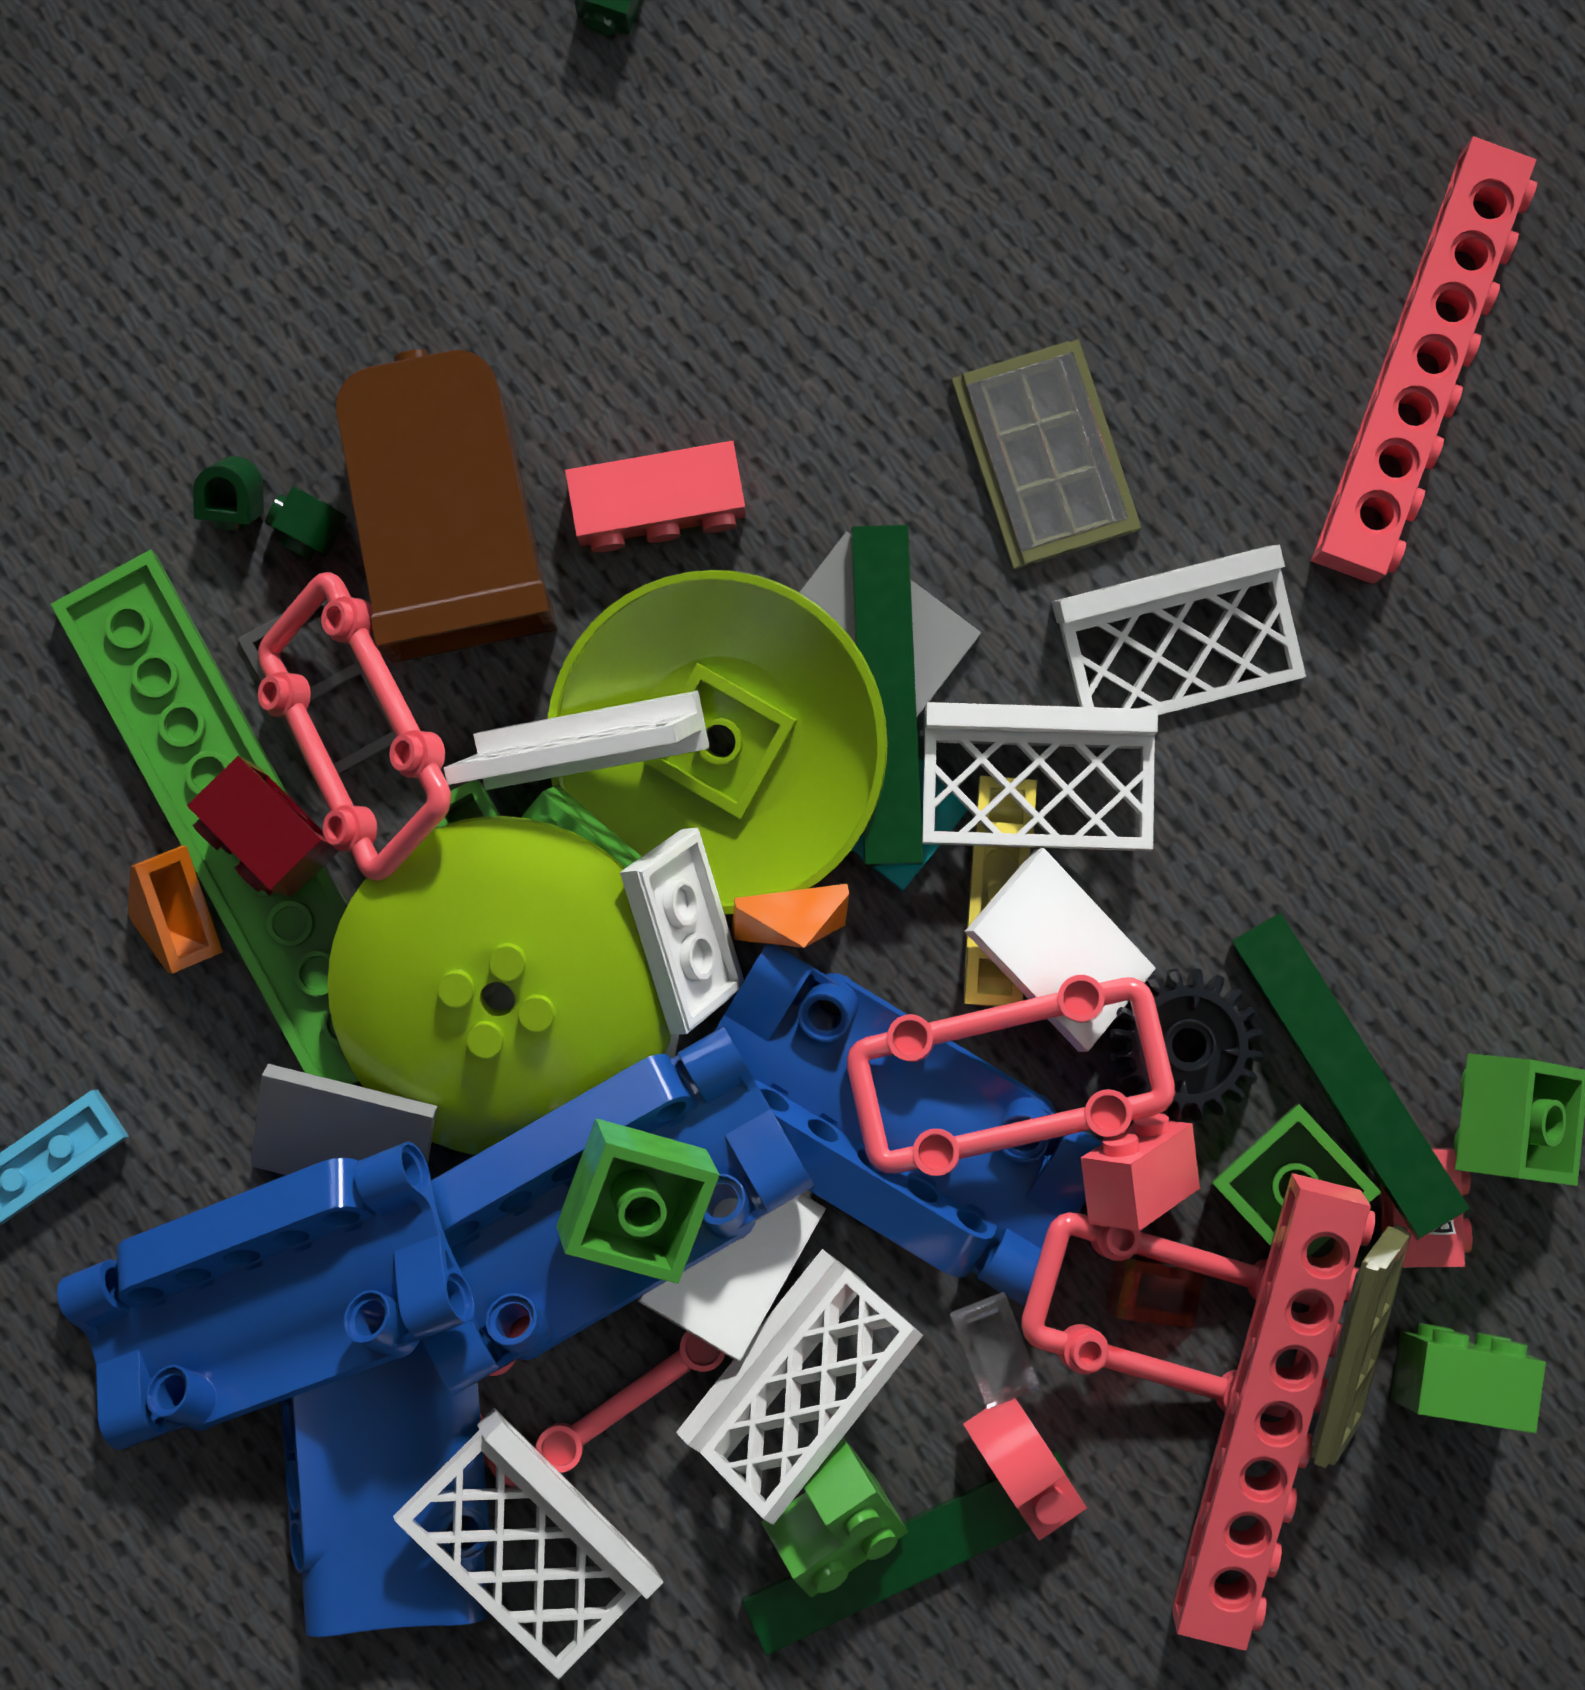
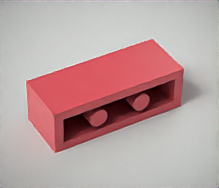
[565,441,746,552]

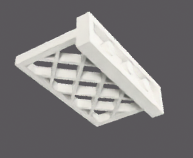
[1051,545,1306,715]
[444,691,709,790]
[922,702,1158,851]
[676,1249,923,1525]
[393,1408,663,1680]

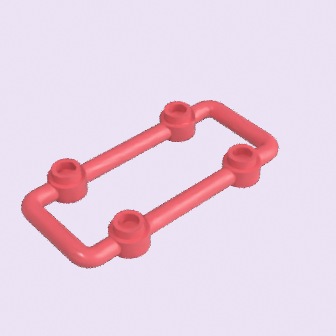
[258,572,451,881]
[847,975,1175,1176]
[1021,1212,1320,1418]
[480,1316,725,1487]

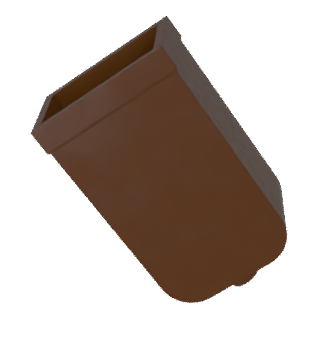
[336,349,558,664]

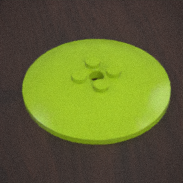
[547,570,888,915]
[328,816,672,1155]

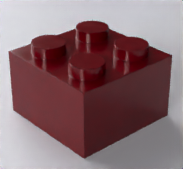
[187,756,339,897]

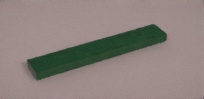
[851,525,923,867]
[1231,913,1470,1240]
[742,1449,1073,1656]

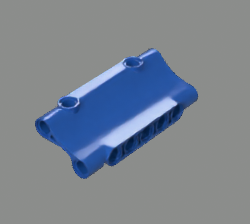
[715,944,1103,1306]
[422,1026,815,1395]
[57,1141,475,1450]
[280,1340,490,1637]

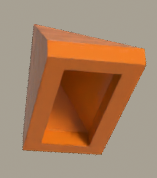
[128,845,223,974]
[732,884,849,948]

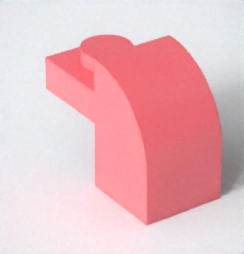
[963,1392,1087,1541]

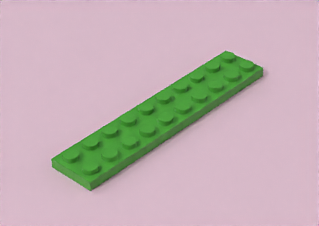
[51,549,360,1085]

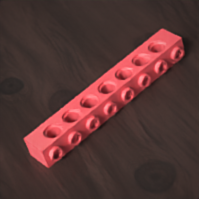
[1311,136,1537,585]
[1172,1173,1375,1651]

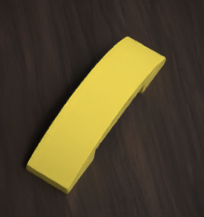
[964,776,1037,1007]

